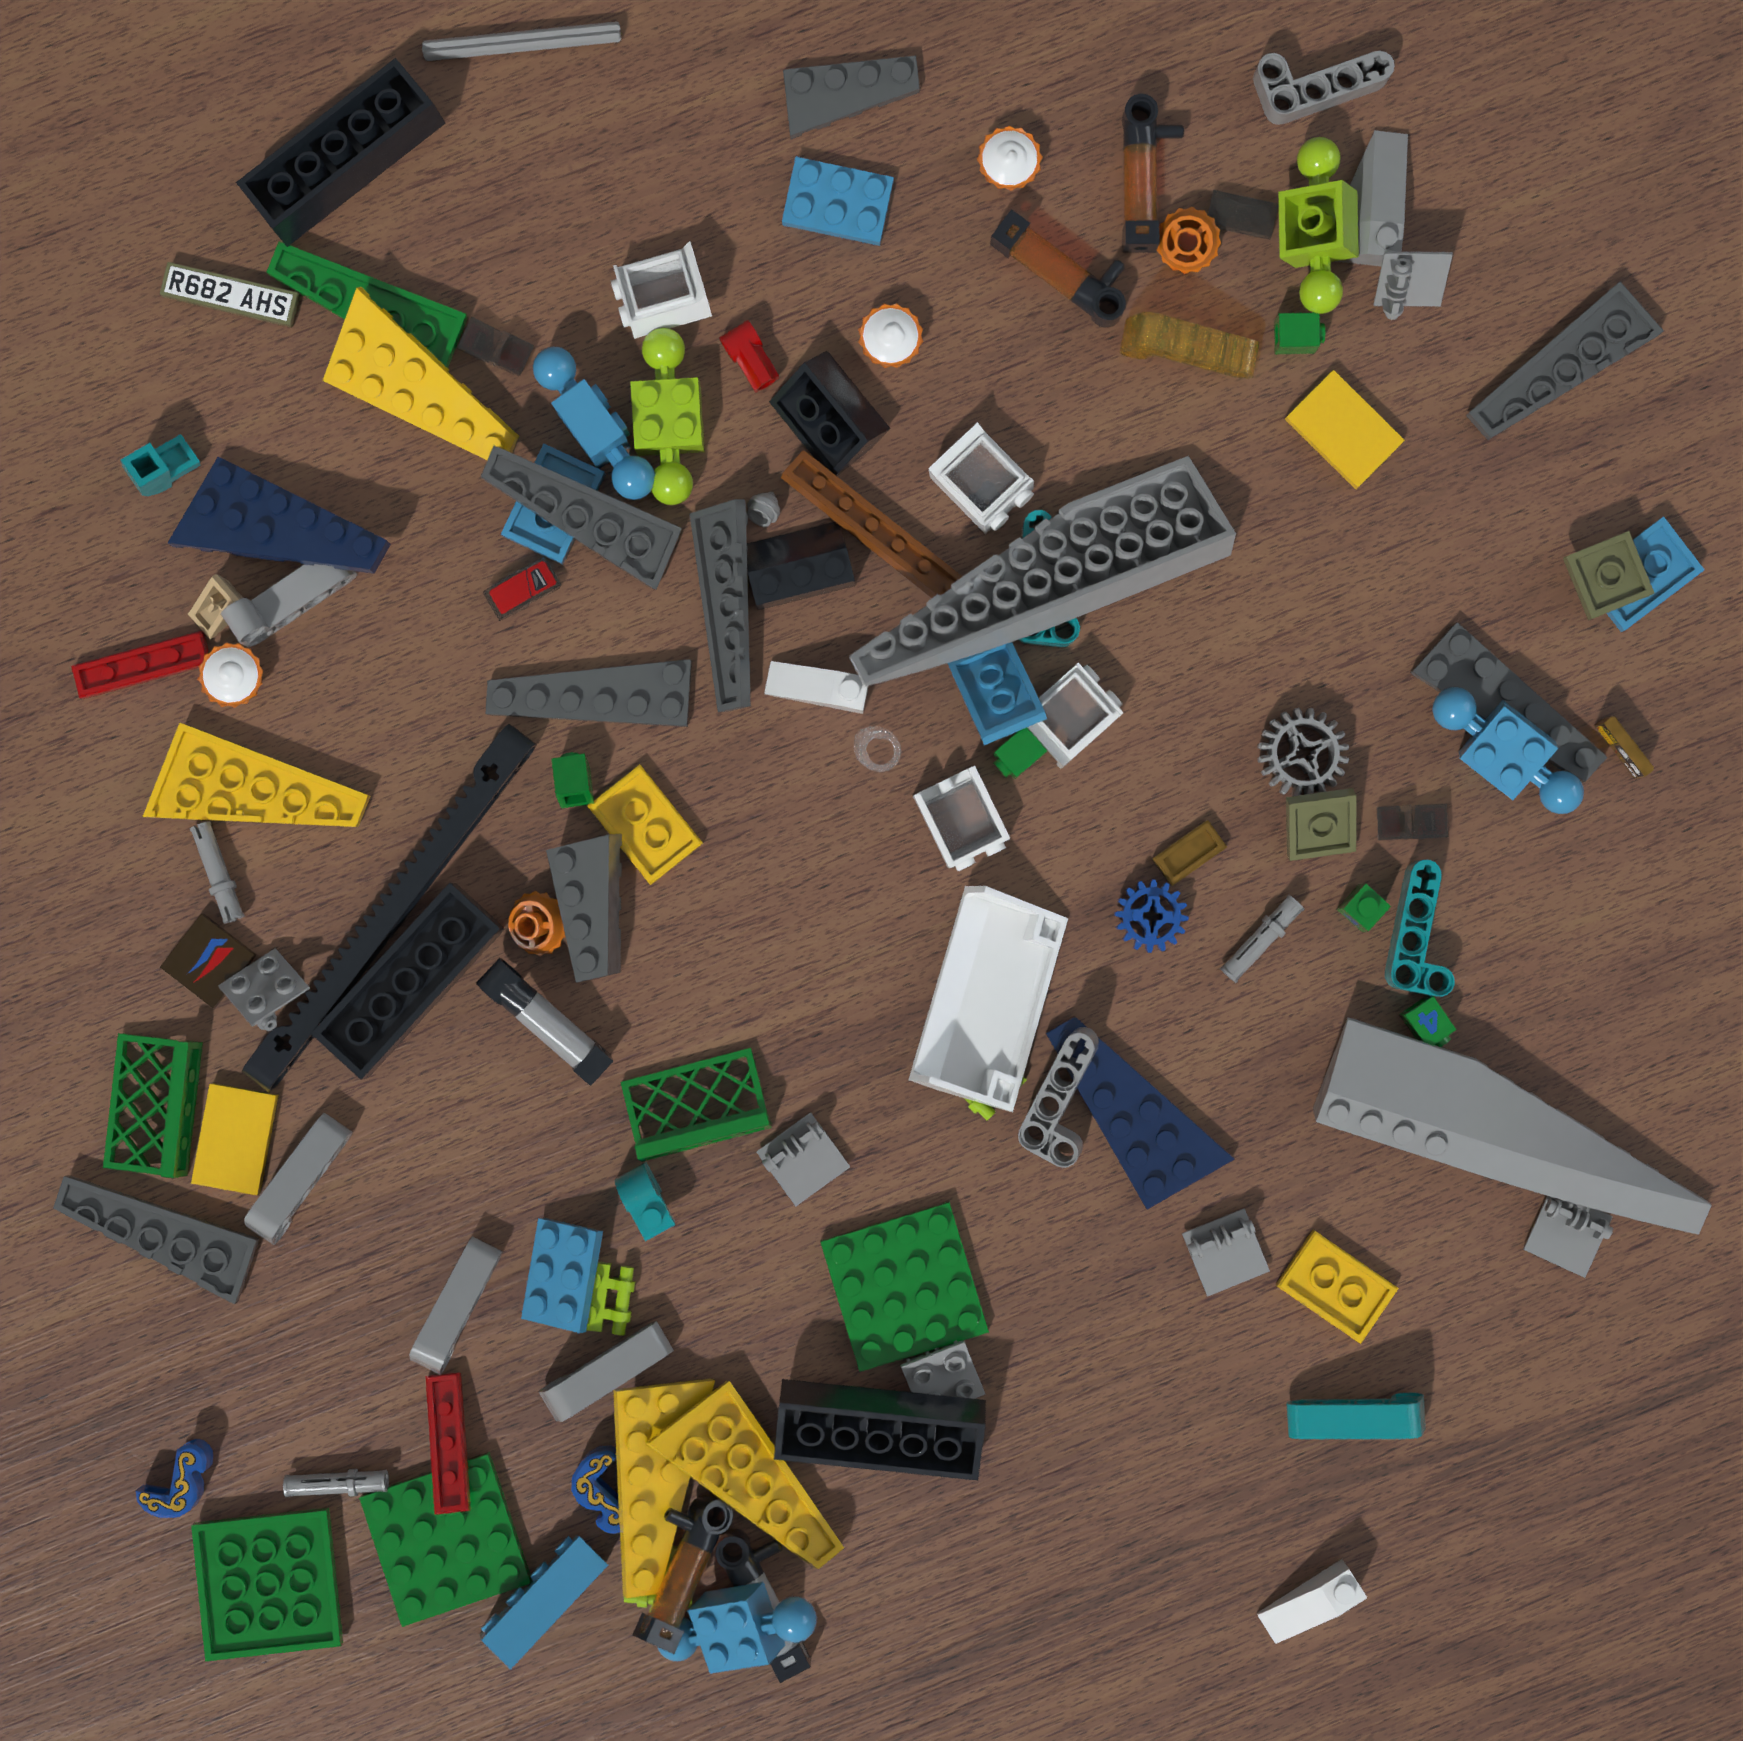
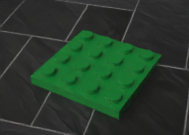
[820,1202,989,1372]
[359,1452,532,1627]
[191,1507,343,1662]

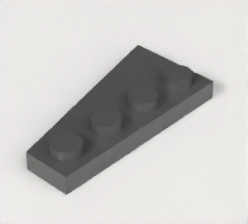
[783,56,920,139]

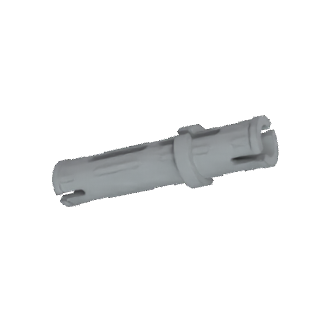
[190,821,245,924]
[1220,895,1305,983]
[283,1469,389,1497]

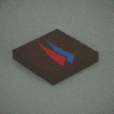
[160,914,257,1008]

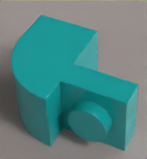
[120,434,201,496]
[614,1162,676,1241]

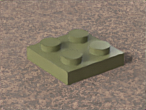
[1563,531,1655,621]
[1286,788,1356,861]

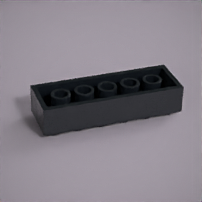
[236,57,446,247]
[311,883,505,1080]
[774,1379,986,1481]

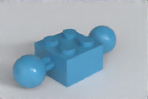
[533,347,655,500]
[1432,687,1584,814]
[657,1582,817,1674]

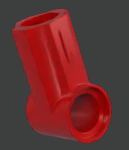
[719,320,780,393]

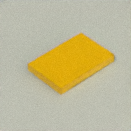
[1285,370,1405,489]
[588,765,703,885]
[191,1083,278,1195]
[1276,1230,1399,1344]

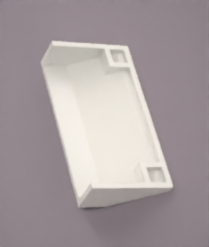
[909,886,1068,1112]

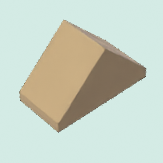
[188,574,243,639]

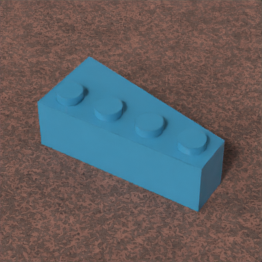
[479,1535,608,1670]

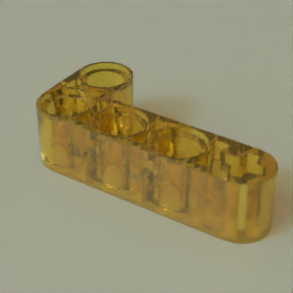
[1119,312,1260,379]

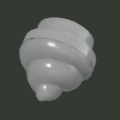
[746,492,780,527]

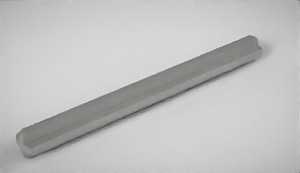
[422,22,621,61]

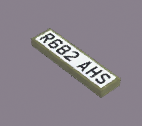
[160,262,300,328]

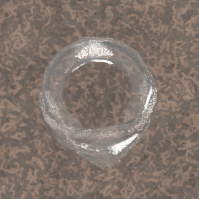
[854,726,902,773]

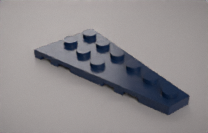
[168,457,391,574]
[1046,1016,1235,1210]

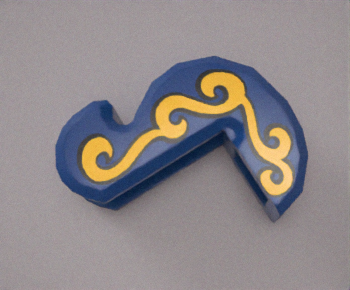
[136,1439,213,1518]
[571,1445,620,1534]

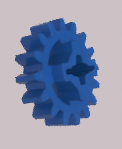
[1114,879,1189,953]

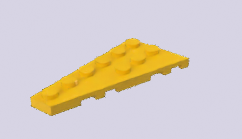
[322,287,519,460]
[143,723,370,827]
[613,1379,715,1598]
[646,1381,844,1569]

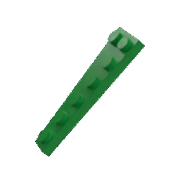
[267,241,468,368]

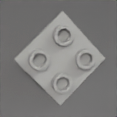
[1374,251,1453,320]
[218,948,310,1031]
[757,1112,850,1206]
[1523,1196,1613,1278]
[1182,1208,1270,1297]
[900,1340,985,1399]

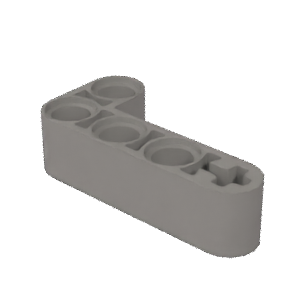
[1253,51,1395,125]
[221,564,357,647]
[1018,1027,1099,1168]
[244,1113,353,1245]
[409,1236,503,1375]
[539,1321,674,1422]

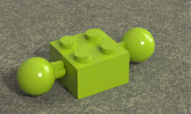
[1278,137,1359,314]
[630,328,705,505]

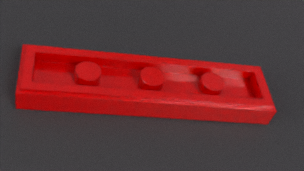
[71,631,209,699]
[425,1372,471,1515]

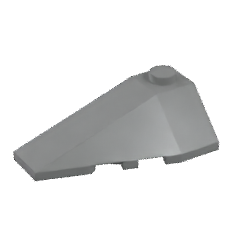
[1335,131,1408,266]

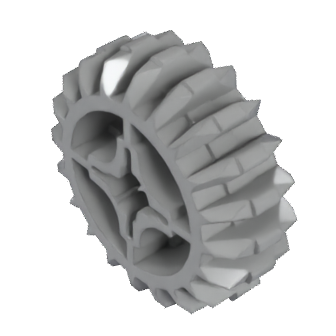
[1257,708,1349,796]

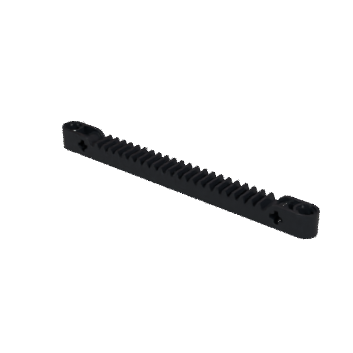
[242,724,537,1093]

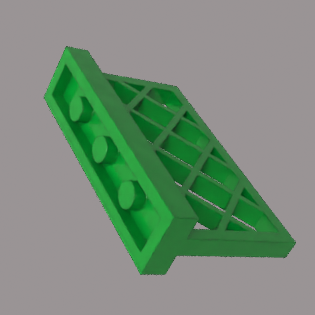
[103,1033,203,1178]
[621,1048,772,1162]

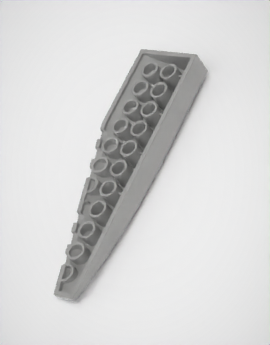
[850,456,1236,687]
[1313,1017,1712,1235]

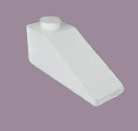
[764,661,868,714]
[1256,1559,1367,1644]

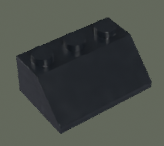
[769,351,891,476]
[747,522,855,610]

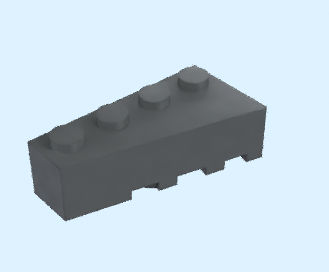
[546,834,622,983]

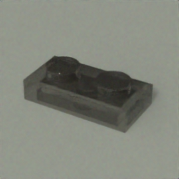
[1207,190,1279,240]

